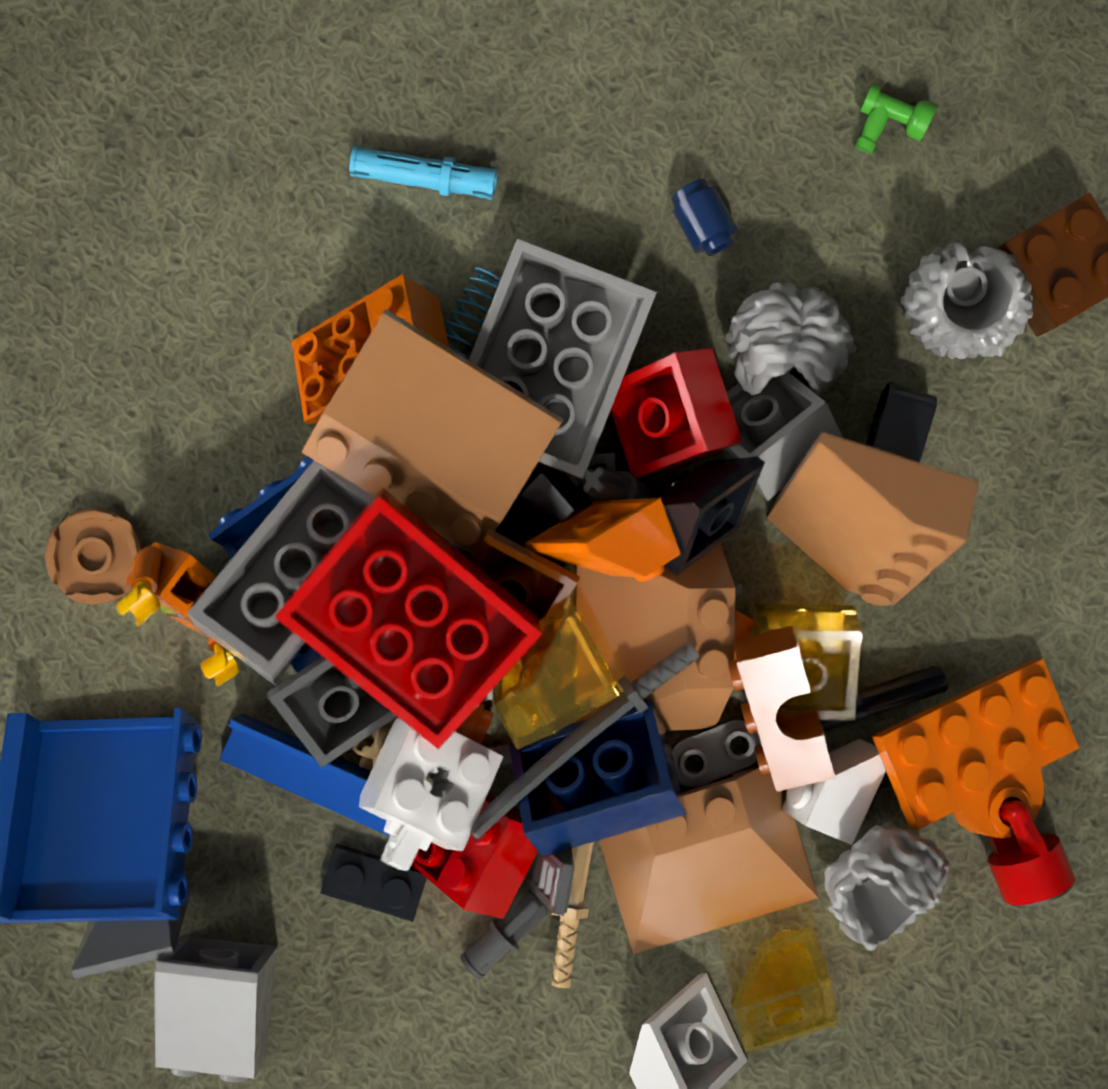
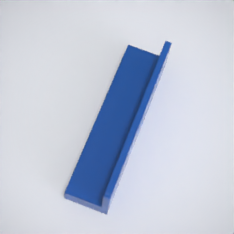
[219,714,390,836]

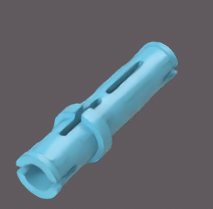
[349,145,498,200]

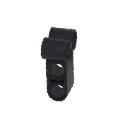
[865,382,937,463]

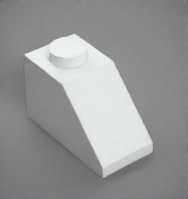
[781,739,886,845]

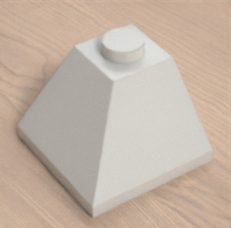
[629,973,747,1089]

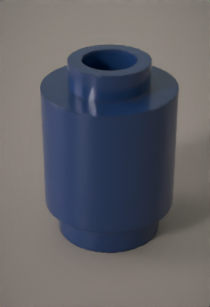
[671,179,737,256]

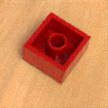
[611,348,743,479]

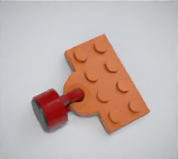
[872,658,1079,908]

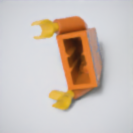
[116,542,240,687]

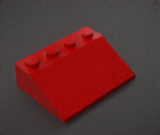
[275,487,542,750]

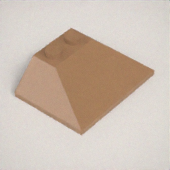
[572,543,735,731]
[599,763,819,954]

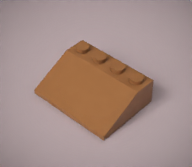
[301,309,563,556]
[767,432,979,606]

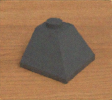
[266,656,397,767]
[71,891,190,979]

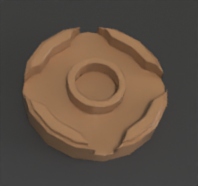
[45,508,144,605]

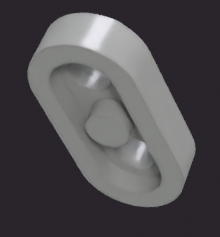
[671,718,761,787]

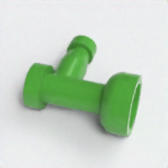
[855,83,937,154]

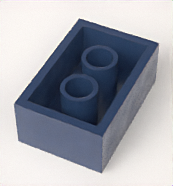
[509,700,687,857]

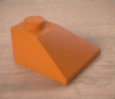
[524,498,681,581]

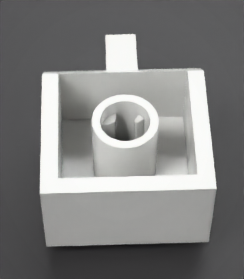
[359,717,503,871]

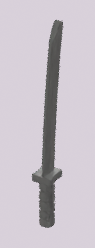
[470,641,700,838]

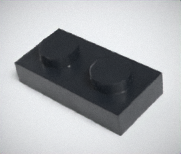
[320,843,427,922]

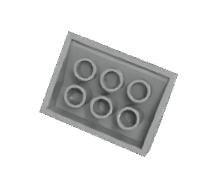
[469,239,657,479]

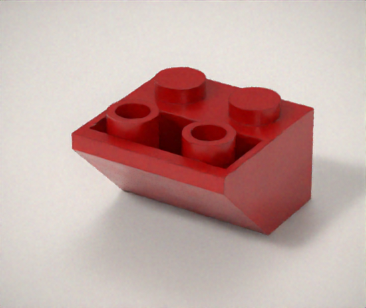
[411,794,538,919]

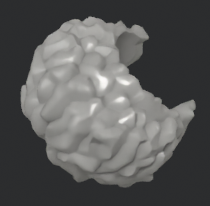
[900,241,1033,359]
[725,282,856,395]
[824,822,950,950]

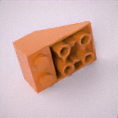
[292,274,449,425]

